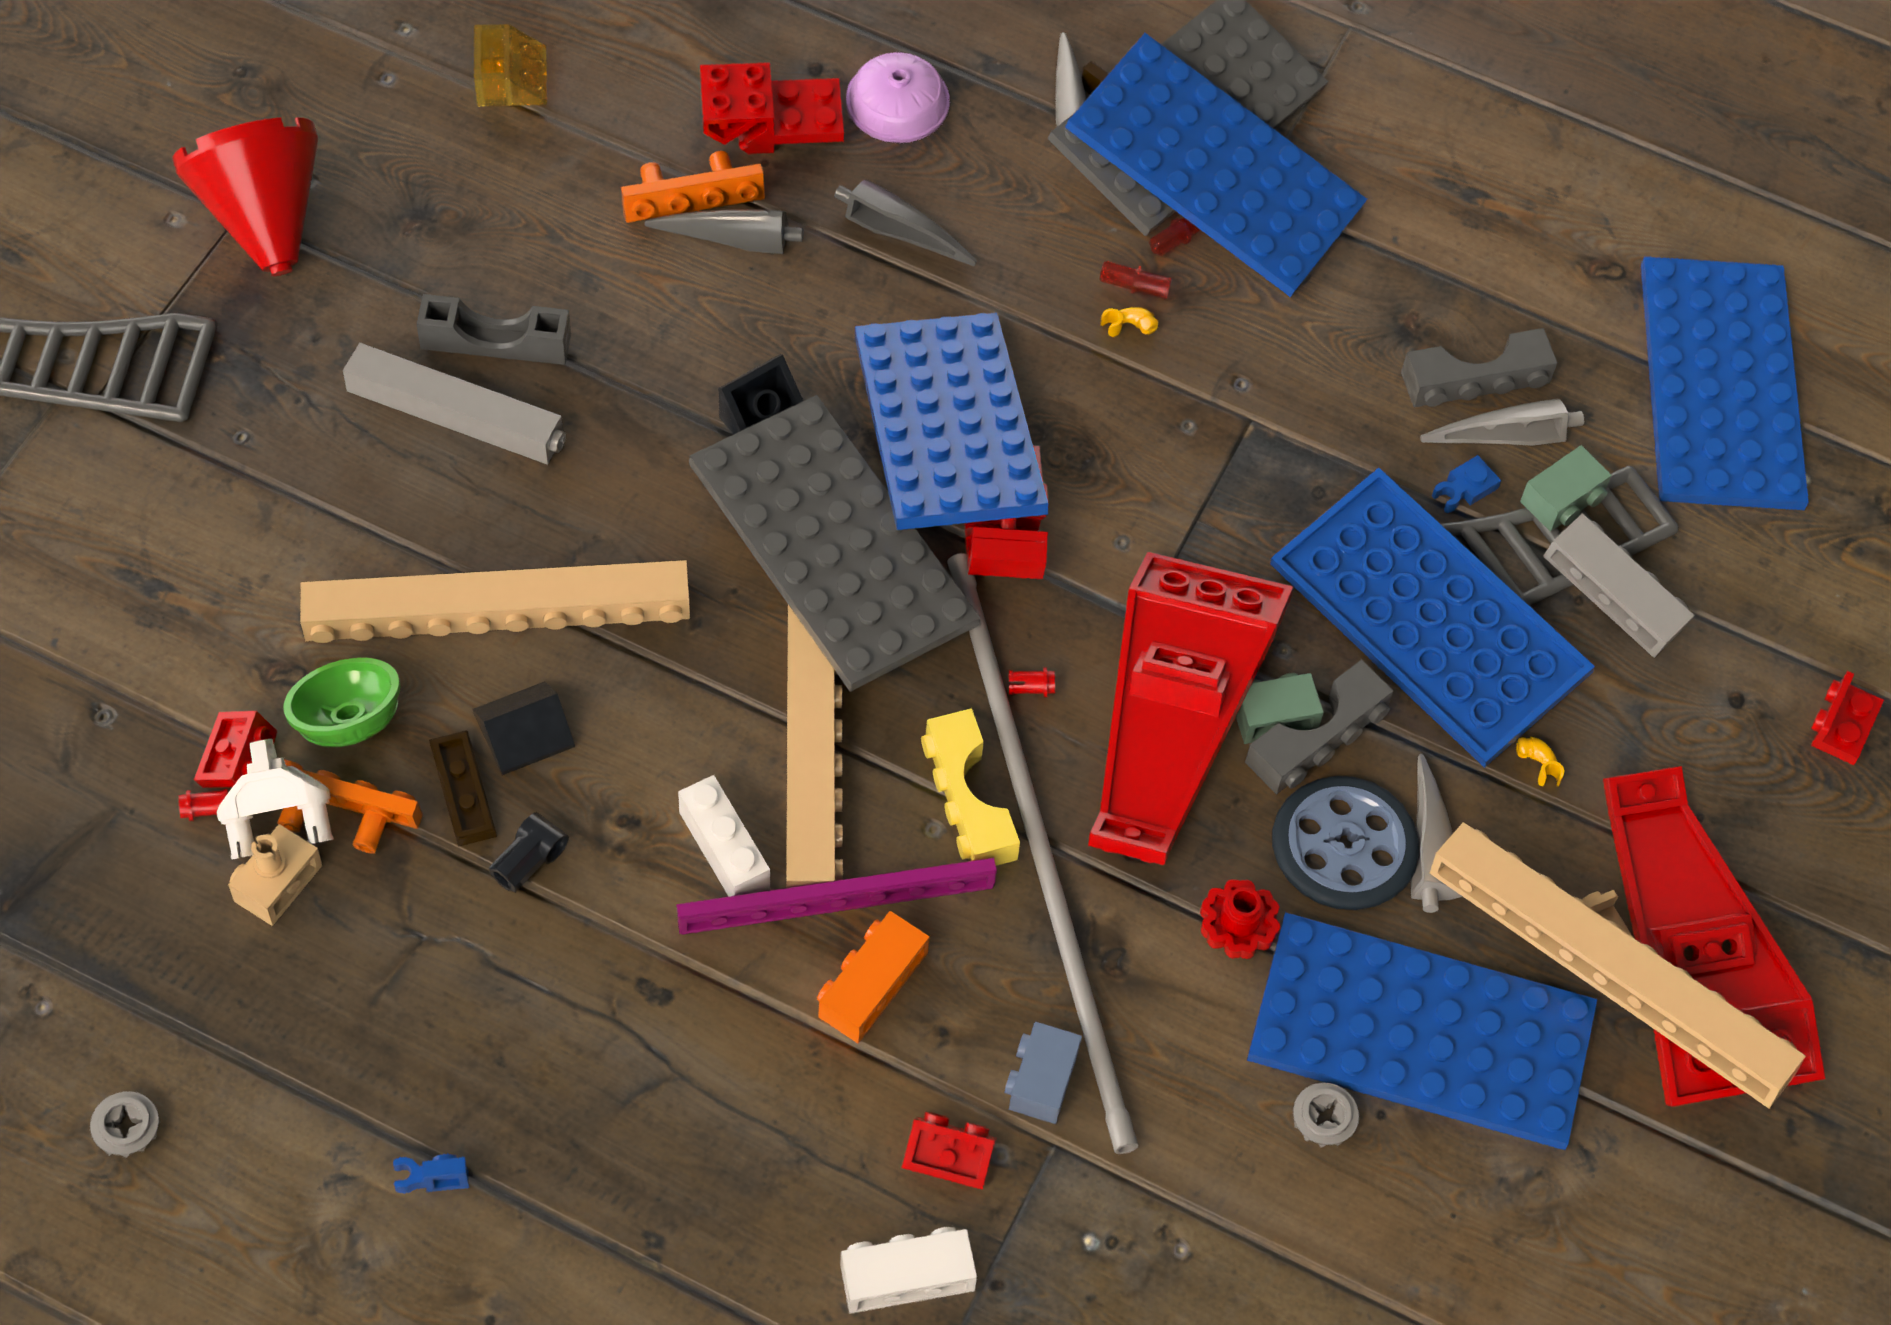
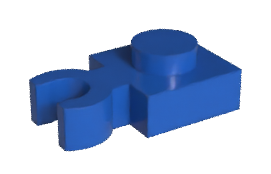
[1432,455,1501,513]

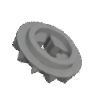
[1292,1083,1359,1148]
[90,1091,160,1158]

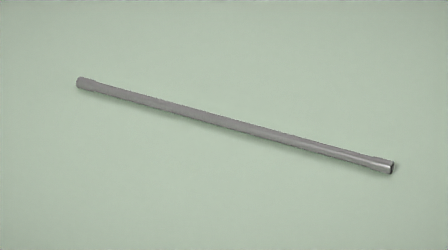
[947,553,1138,1154]

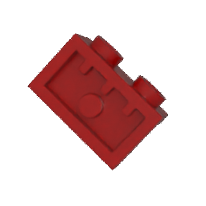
[1811,670,1884,765]
[194,711,277,788]
[902,1112,997,1190]

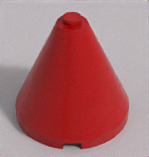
[172,117,318,276]

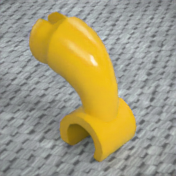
[1100,307,1158,337]
[1516,737,1564,787]

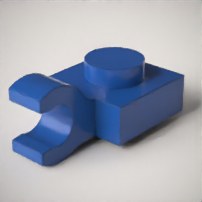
[393,1154,469,1193]

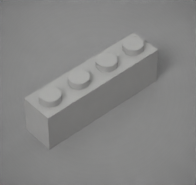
[1543,513,1694,658]

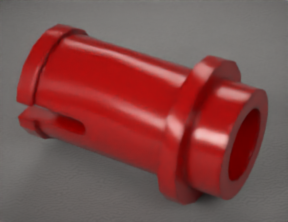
[1009,667,1055,698]
[178,789,228,822]

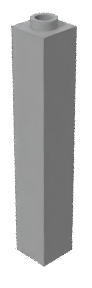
[343,343,566,465]

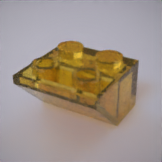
[474,24,547,106]

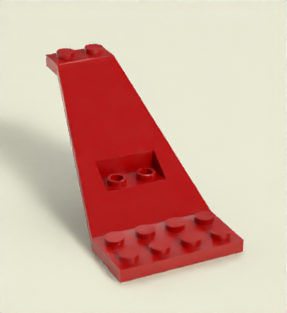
[1088,552,1293,865]
[1603,766,1825,1107]

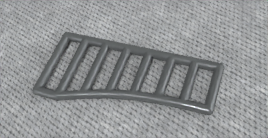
[0,313,217,422]
[1441,466,1679,606]

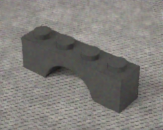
[416,294,571,365]
[1401,328,1557,408]
[1245,659,1393,795]

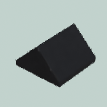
[718,354,803,435]
[472,681,575,775]

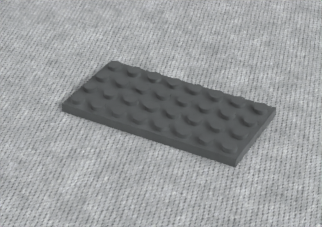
[1047,0,1328,237]
[689,395,981,692]

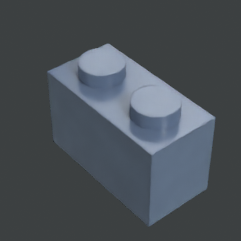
[1004,1022,1082,1124]

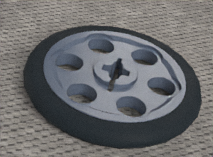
[1272,776,1420,910]

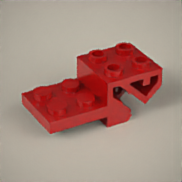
[700,62,844,154]
[964,446,1049,579]

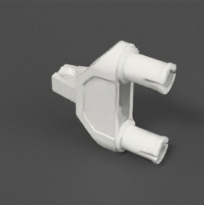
[217,739,334,859]

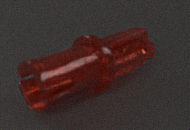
[1149,217,1201,256]
[1099,261,1172,300]

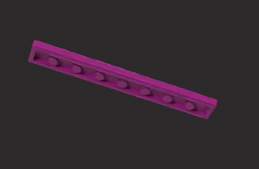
[676,858,997,935]

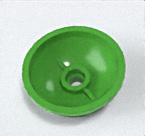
[283,658,400,747]

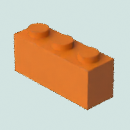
[817,911,930,1044]

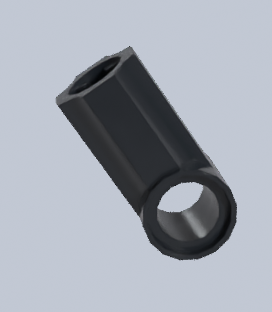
[489,812,569,893]

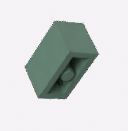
[1520,445,1612,532]
[1236,673,1324,744]

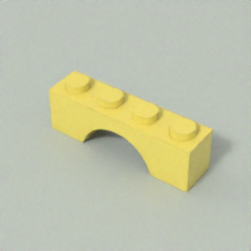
[921,708,1020,866]

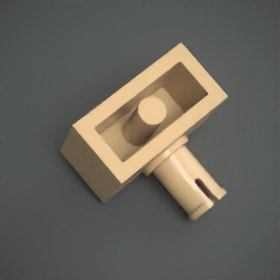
[228,824,323,926]

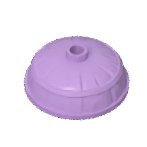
[846,53,950,143]

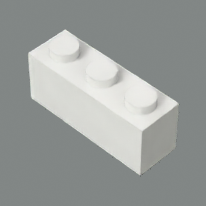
[678,775,770,897]
[840,1227,977,1313]

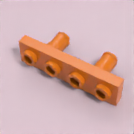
[621,151,765,223]
[277,760,423,854]

